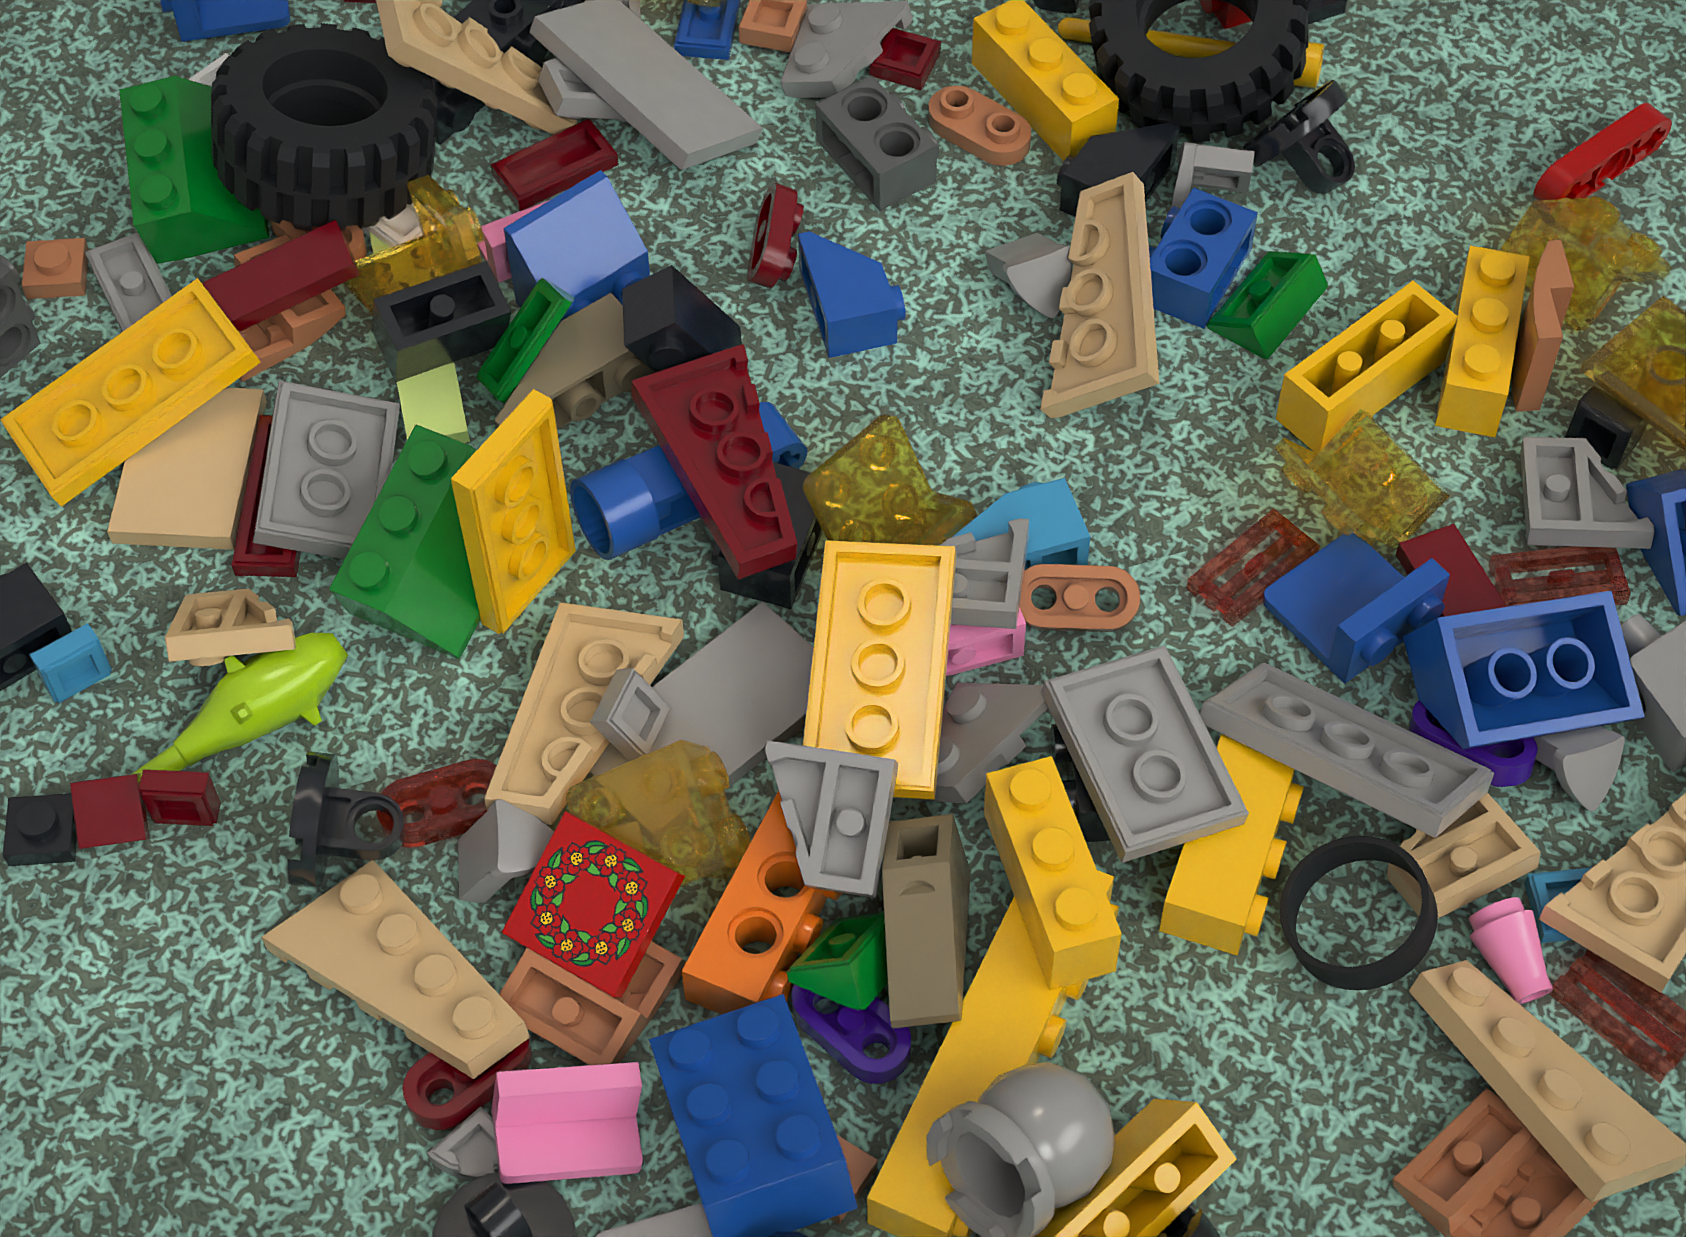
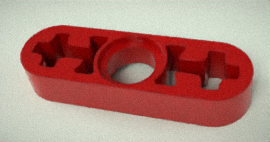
[1533,103,1672,216]

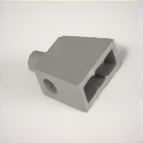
[1621,614,1686,772]

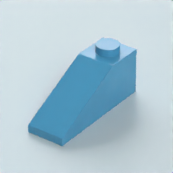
[951,478,1091,571]

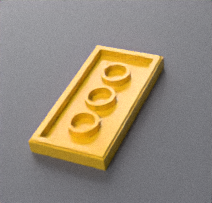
[0,278,261,507]
[451,389,576,634]
[803,541,957,800]

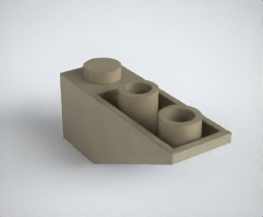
[495,293,655,430]
[882,814,971,1029]

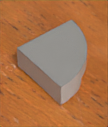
[427,1106,499,1180]

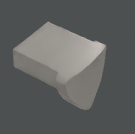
[1171,142,1255,208]
[985,233,1072,318]
[1534,726,1625,812]
[458,799,554,903]

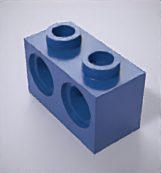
[1149,188,1258,329]

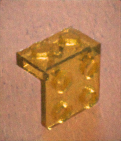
[344,175,484,315]
[1499,196,1672,331]
[1274,409,1451,549]
[803,414,978,546]
[566,740,751,887]

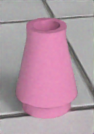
[1469,897,1553,1004]

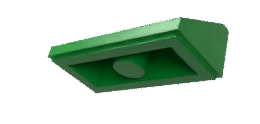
[1207,251,1328,360]
[476,277,575,404]
[786,912,888,1010]

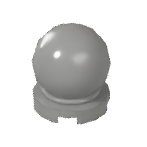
[927,1062,1115,1237]

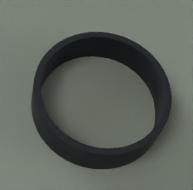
[1279,836,1438,990]

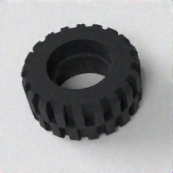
[1089,0,1309,142]
[211,23,437,232]

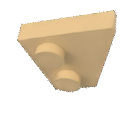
[165,588,296,666]
[1387,793,1540,919]

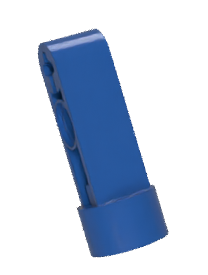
[570,402,808,560]

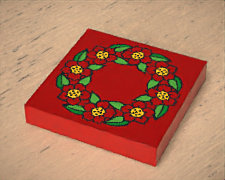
[501,811,685,998]

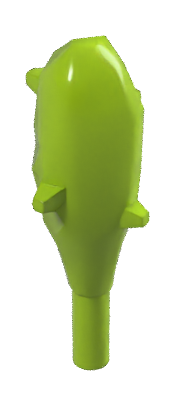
[131,633,348,776]

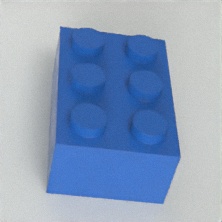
[649,994,858,1237]

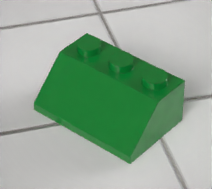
[119,76,269,264]
[329,424,480,659]

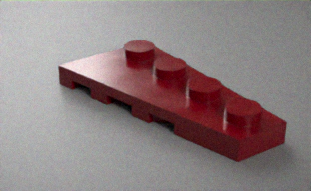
[631,344,798,580]

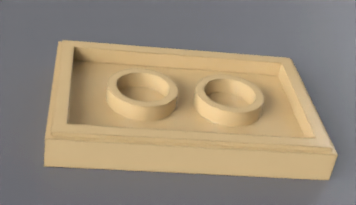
[107,387,267,550]

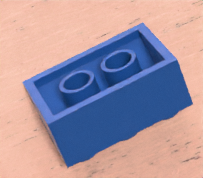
[1403,591,1645,749]

